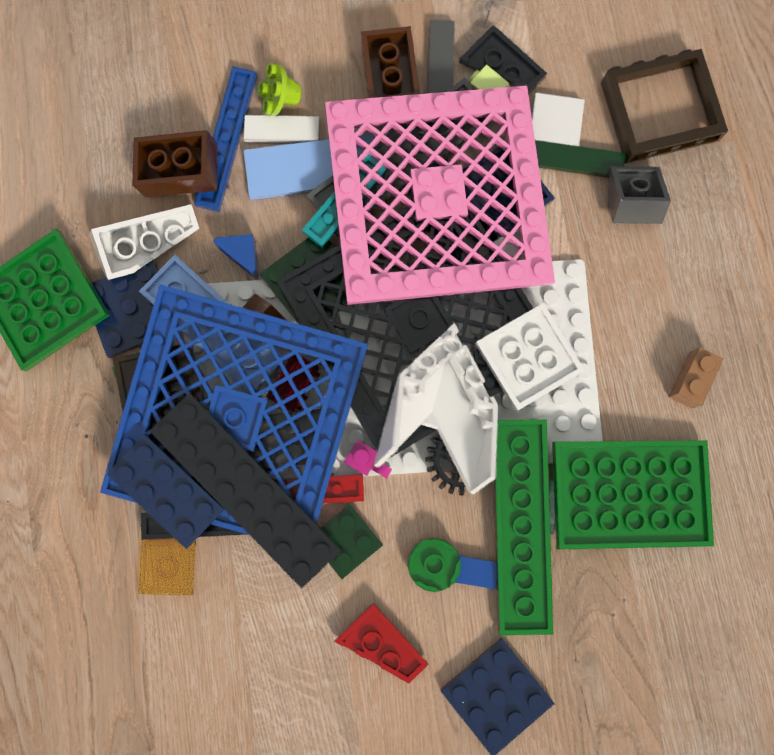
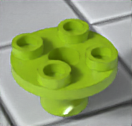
[258,63,302,116]

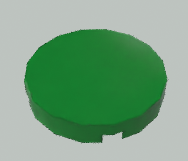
[407,537,461,592]

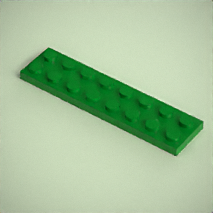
[494,419,554,636]

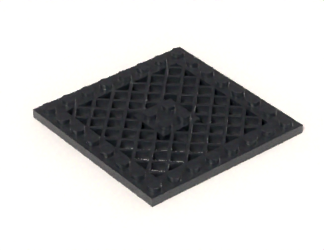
[276,207,534,459]

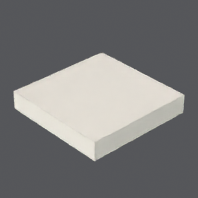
[532,93,585,146]

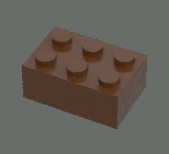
[361,26,420,98]
[132,130,217,197]

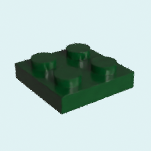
[321,504,383,579]

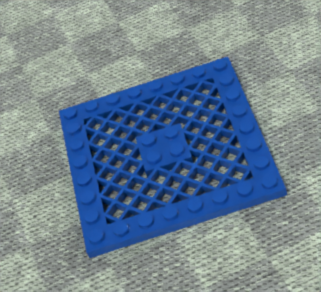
[100,284,368,535]

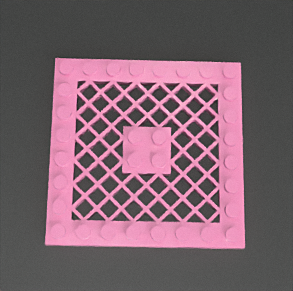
[325,86,555,305]

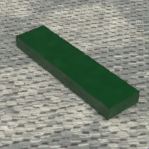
[535,140,626,178]

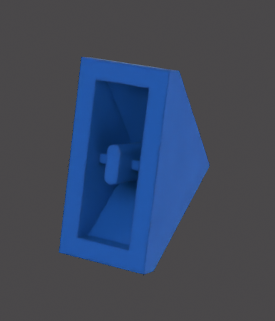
[213,234,259,279]

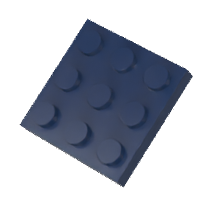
[463,142,555,240]
[92,260,159,358]
[440,638,555,755]

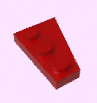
[334,603,429,683]

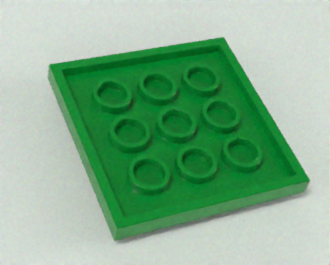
[0,228,110,371]

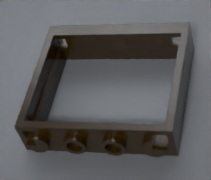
[601,49,728,164]

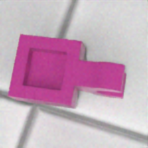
[344,440,392,479]

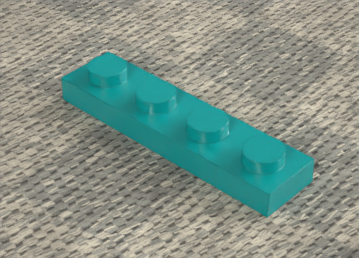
[302,154,387,248]

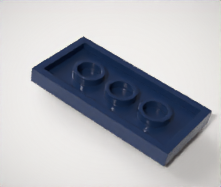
[107,434,225,549]

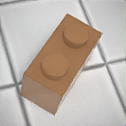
[669,347,724,408]

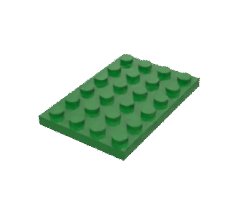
[552,440,714,550]

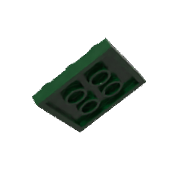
[259,237,347,325]

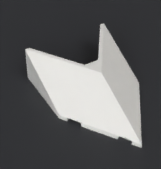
[374,323,498,494]

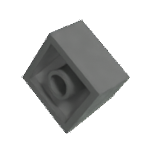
[608,166,671,224]

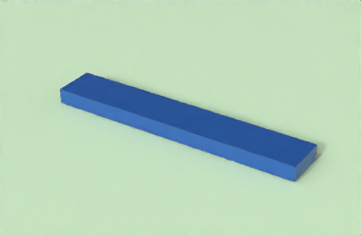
[194,66,257,212]

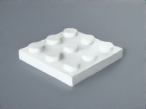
[475,303,585,411]

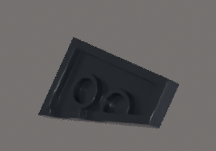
[459,25,547,94]

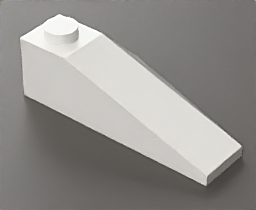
[89,204,199,280]

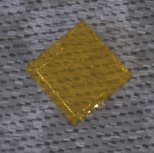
[138,540,196,595]

